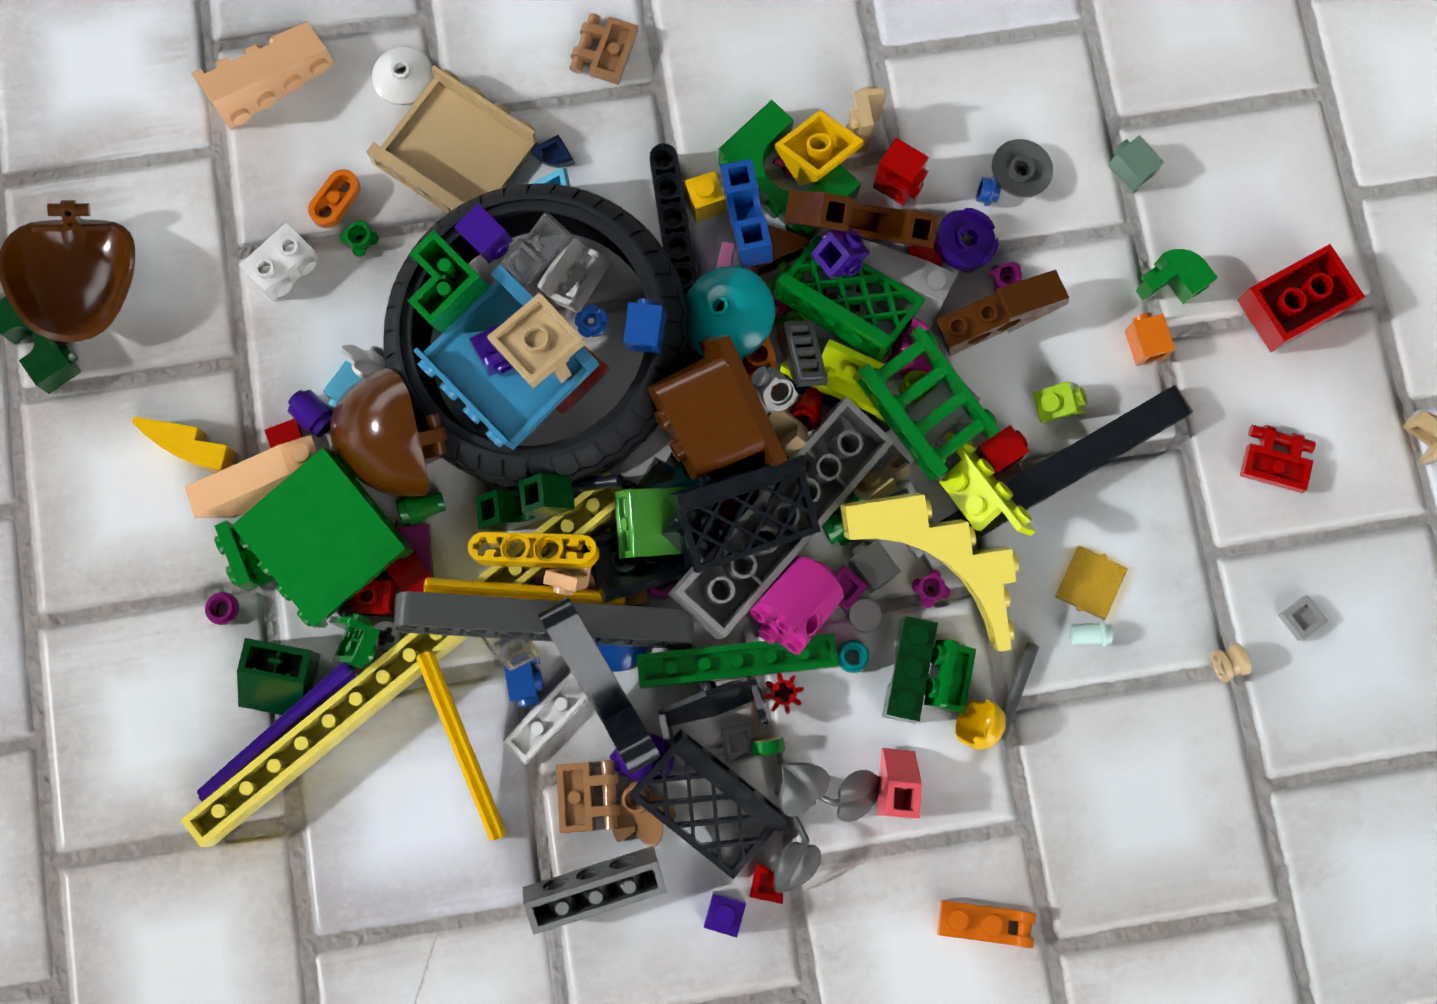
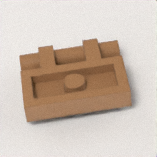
[569,13,639,85]
[556,760,621,833]

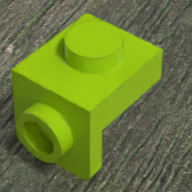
[1033,381,1087,424]

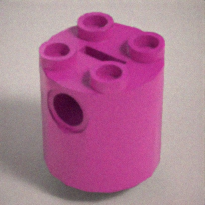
[749,556,844,655]

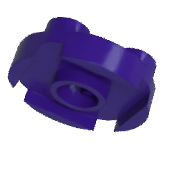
[934,208,999,273]

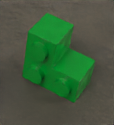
[408,230,489,334]

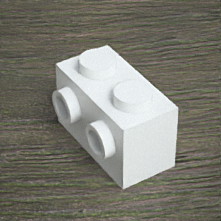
[239,223,320,301]

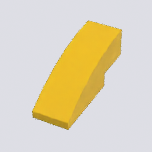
[132,416,236,473]

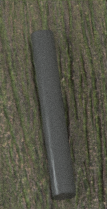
[1002,642,1039,739]

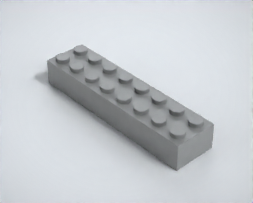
[668,397,894,639]

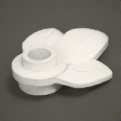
[340,345,386,378]

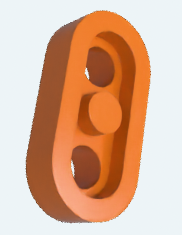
[308,169,361,228]

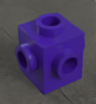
[811,229,870,278]

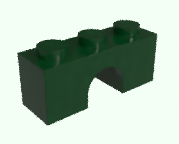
[0,296,81,394]
[475,473,575,531]
[882,616,938,724]

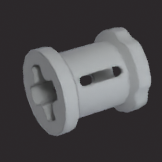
[374,621,405,653]

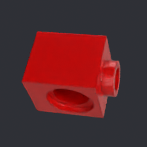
[974,425,1029,477]

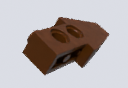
[936,269,1069,356]

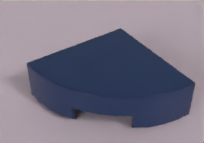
[531,134,574,168]

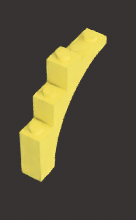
[840,492,1019,652]

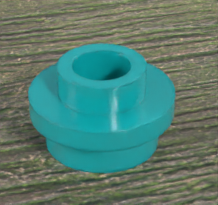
[837,640,869,673]

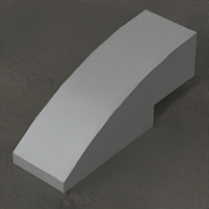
[617,425,682,489]

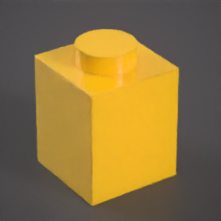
[685,171,725,223]

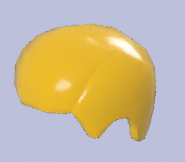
[954,699,1006,750]

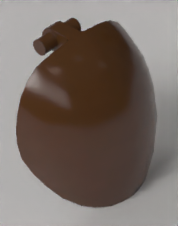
[0,200,135,342]
[330,368,448,497]

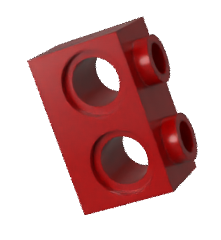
[872,137,929,206]

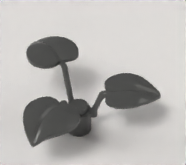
[773,763,880,893]

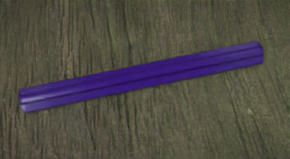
[197,662,356,802]

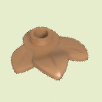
[612,782,676,848]

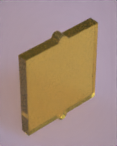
[1055,546,1128,620]

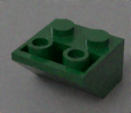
[237,638,321,715]

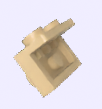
[846,86,887,153]

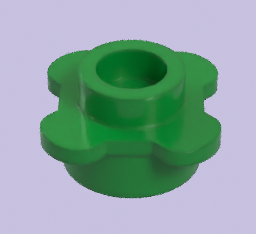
[341,220,379,257]

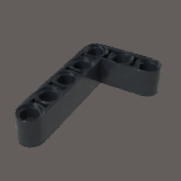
[537,596,661,774]

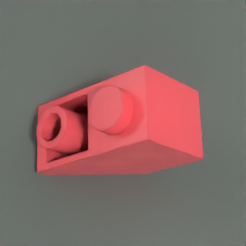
[876,748,922,819]

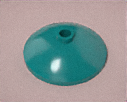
[685,266,775,359]

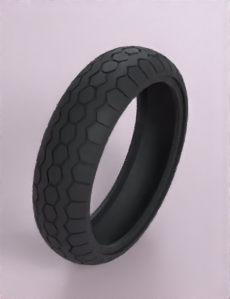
[383,183,690,488]

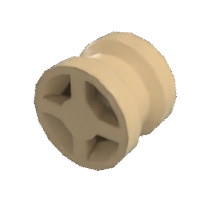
[1210,643,1252,683]

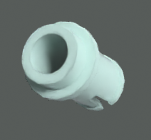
[1069,621,1113,647]

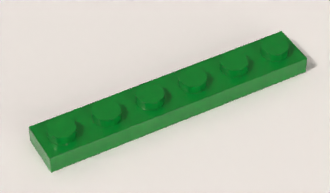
[637,633,838,689]

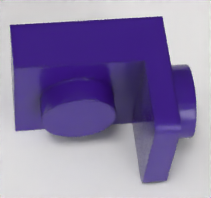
[469,324,513,377]

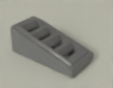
[776,320,828,387]

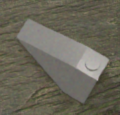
[843,239,957,330]

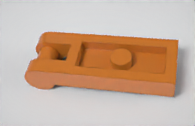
[937,900,1036,948]

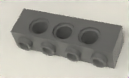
[522,846,667,935]

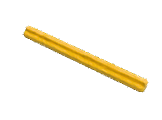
[424,578,625,605]
[416,650,506,841]

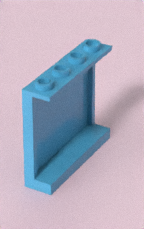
[413,265,600,450]

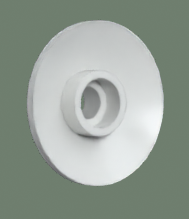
[372,47,434,105]

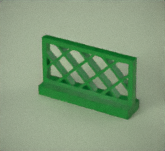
[774,235,925,363]

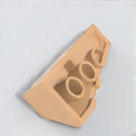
[185,435,317,518]

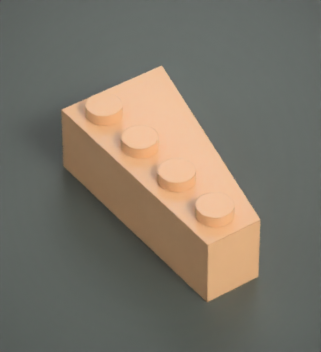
[191,21,334,129]

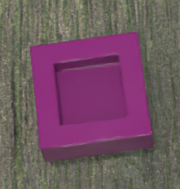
[835,565,868,612]

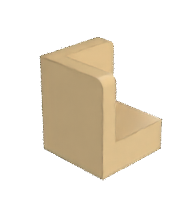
[768,410,808,456]

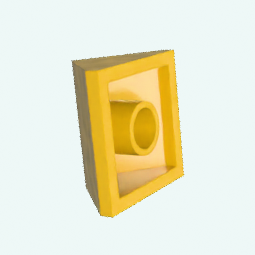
[775,110,864,186]

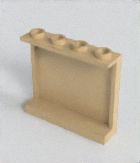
[366,65,538,214]

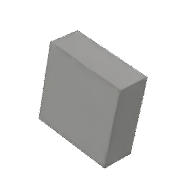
[1278,595,1328,641]

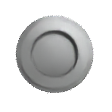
[848,599,882,633]

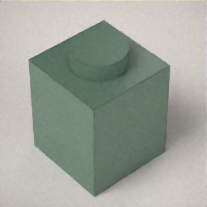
[1108,135,1165,193]

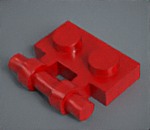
[1240,424,1316,493]

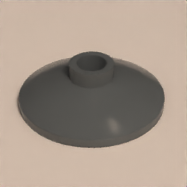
[991,139,1053,198]

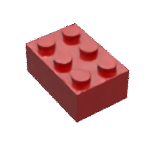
[1237,244,1365,353]

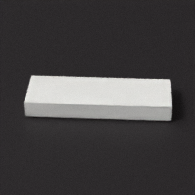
[502,671,589,765]

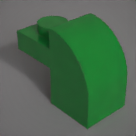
[1136,249,1218,304]

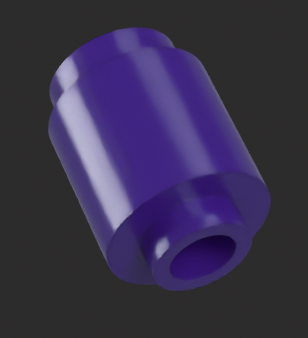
[288,390,333,437]

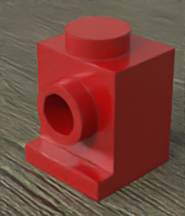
[345,580,398,617]

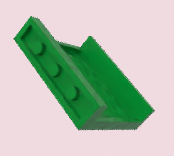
[232,447,415,628]

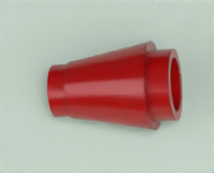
[789,388,823,432]

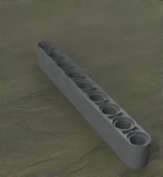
[394,591,694,649]

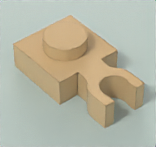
[853,456,912,500]

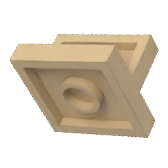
[487,292,586,389]

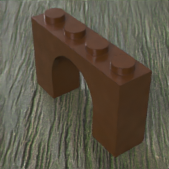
[784,190,939,248]

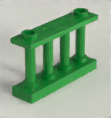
[853,325,1000,481]

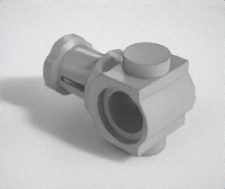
[751,365,798,415]

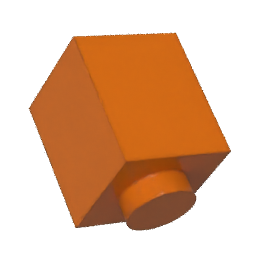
[1125,313,1175,366]

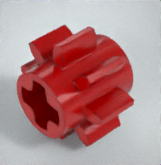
[763,673,804,715]

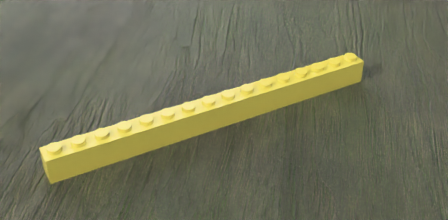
[180,472,623,847]

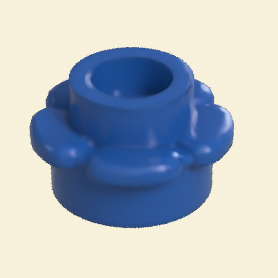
[976,176,1001,206]
[575,304,608,338]

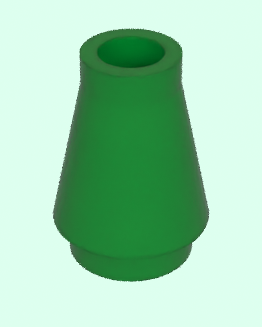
[395,492,446,526]

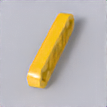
[468,532,599,569]

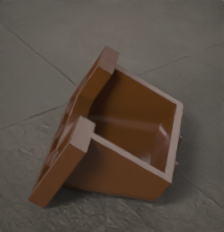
[647,335,788,479]

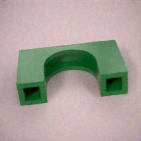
[718,99,861,241]

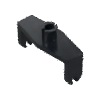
[657,679,770,755]

